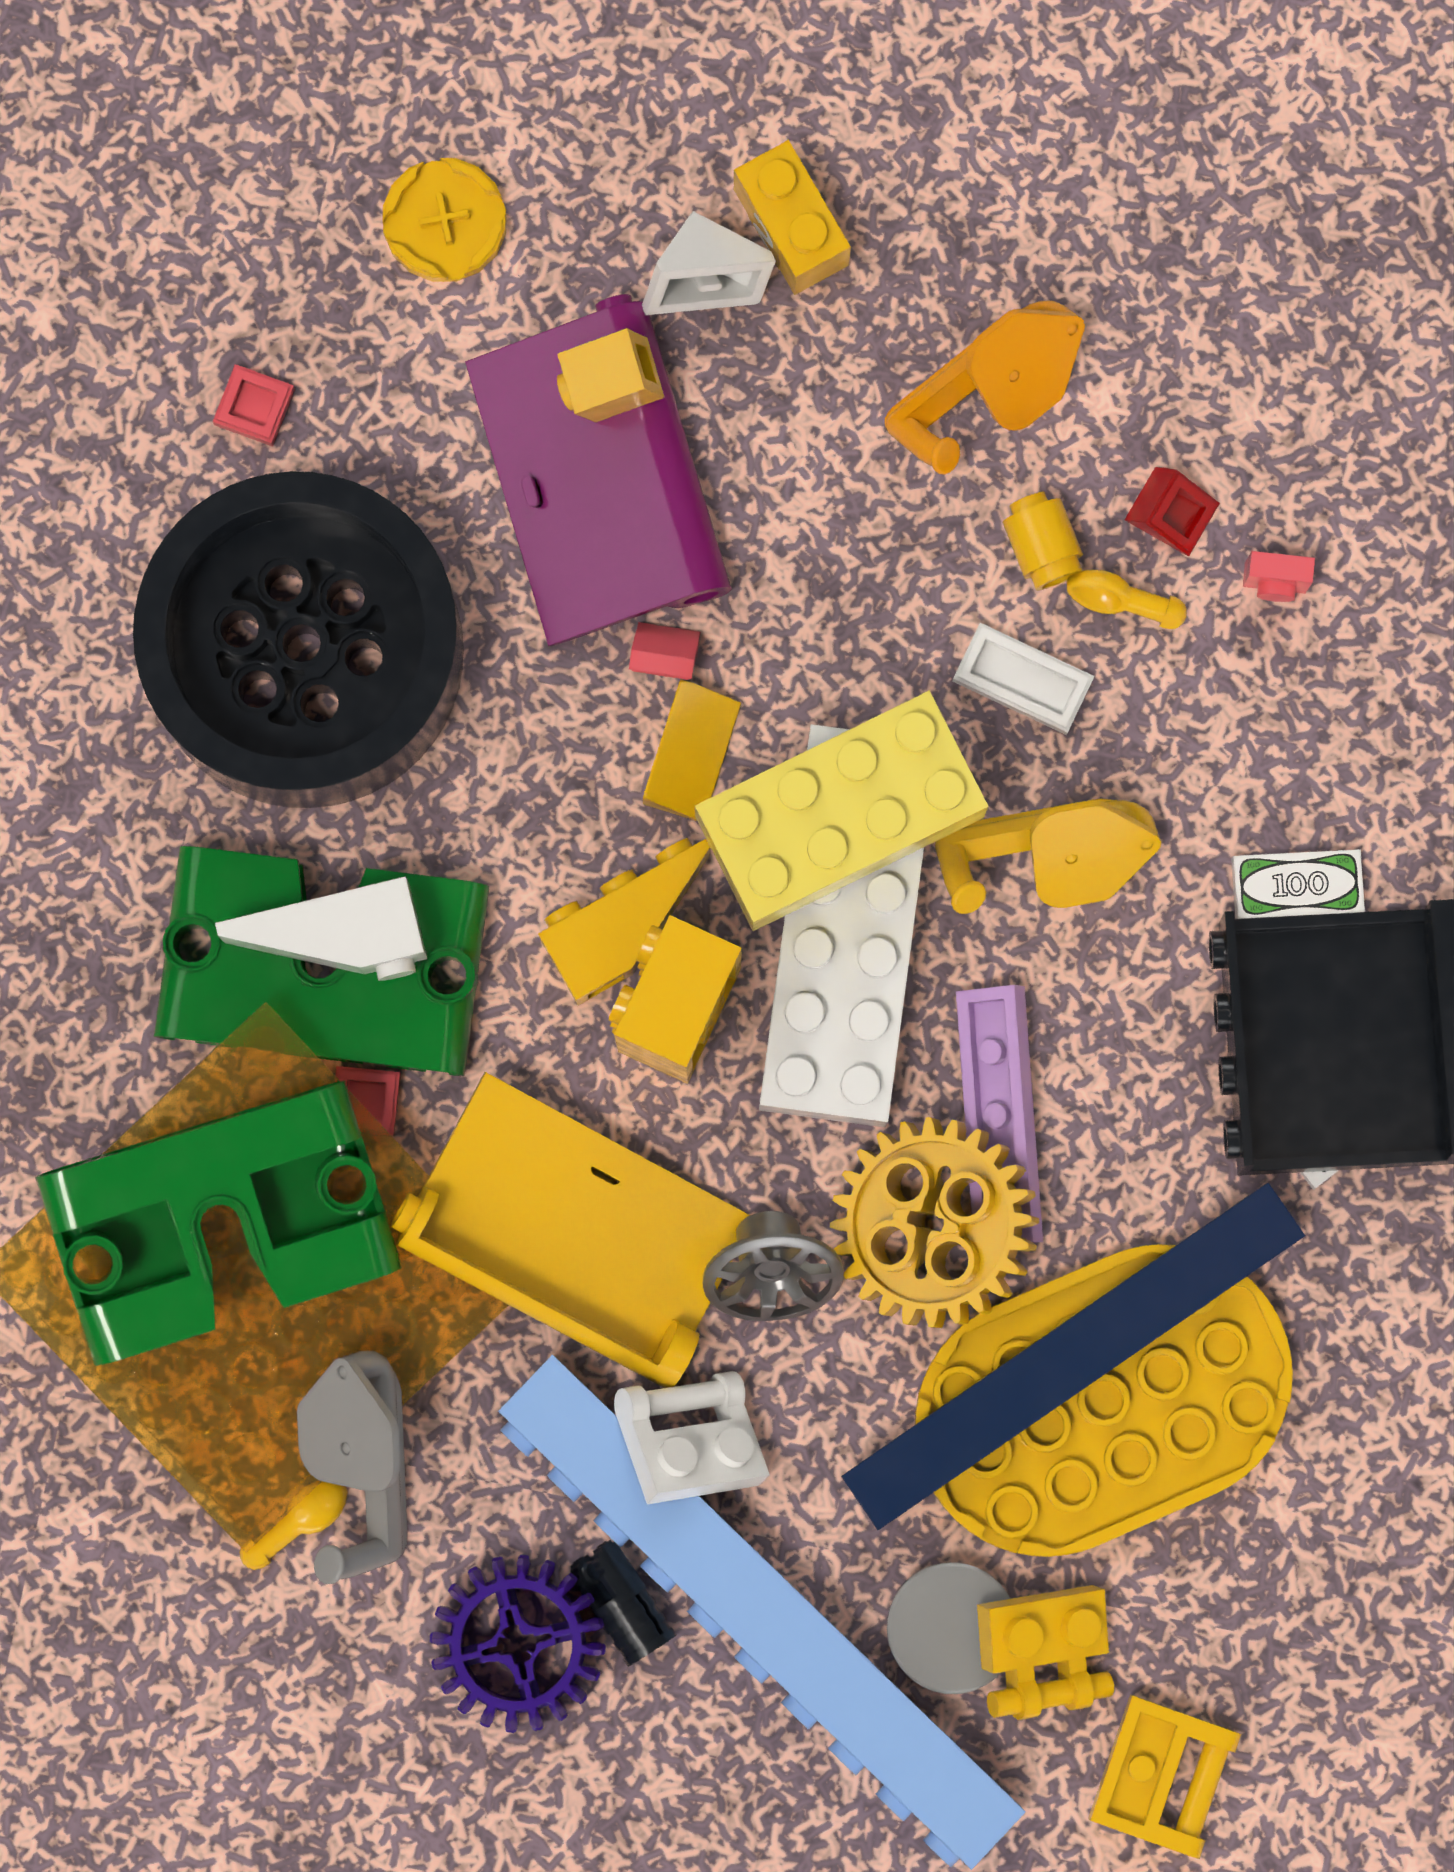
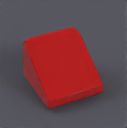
[1124,467,1220,556]

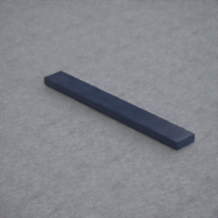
[841,1182,1306,1530]

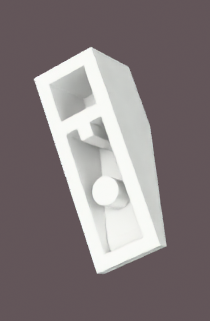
[215,876,427,981]

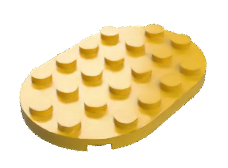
[915,1244,1293,1557]

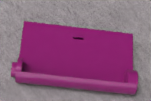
[465,294,732,646]

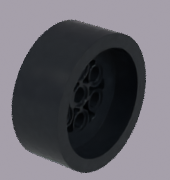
[133,471,464,808]

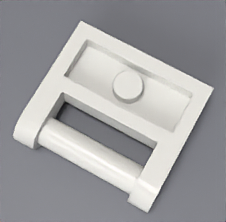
[614,1371,770,1505]

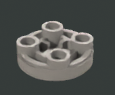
[887,1562,1010,1694]

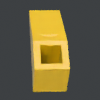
[538,838,710,1006]

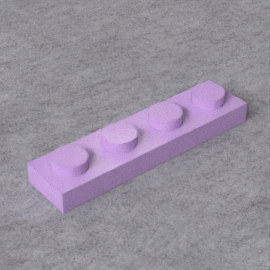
[956,985,1043,1243]

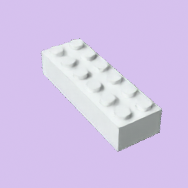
[759,724,924,1127]

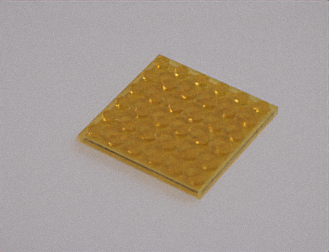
[0,1001,509,1552]

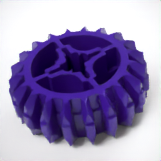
[430,1554,606,1733]

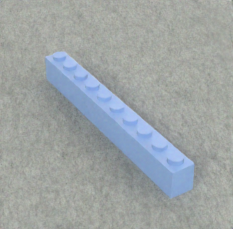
[498,1355,1025,1870]

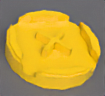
[383,158,506,282]

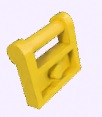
[1088,1694,1241,1859]

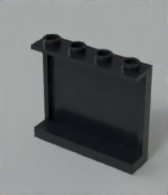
[1209,899,1454,1176]

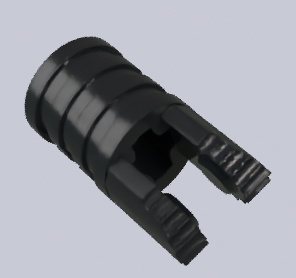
[570,1540,677,1667]

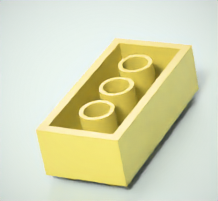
[695,690,988,931]

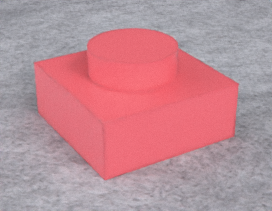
[1243,551,1315,602]

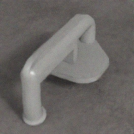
[297,1351,407,1584]

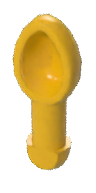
[1067,570,1187,629]
[239,1480,348,1570]

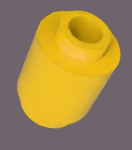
[1002,492,1083,591]

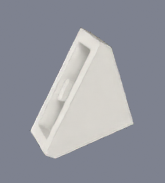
[642,211,776,315]

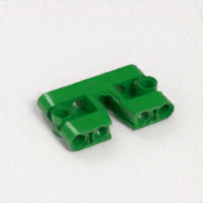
[154,846,489,1076]
[35,1080,402,1366]

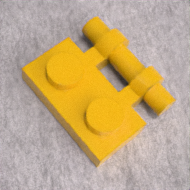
[977,1585,1114,1720]

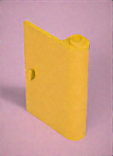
[391,1072,750,1388]

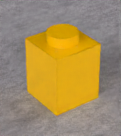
[557,328,665,423]

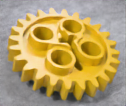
[830,1117,1039,1328]

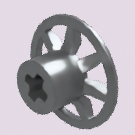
[703,1211,844,1321]

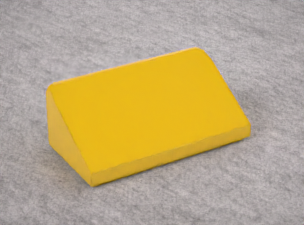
[643,679,741,821]

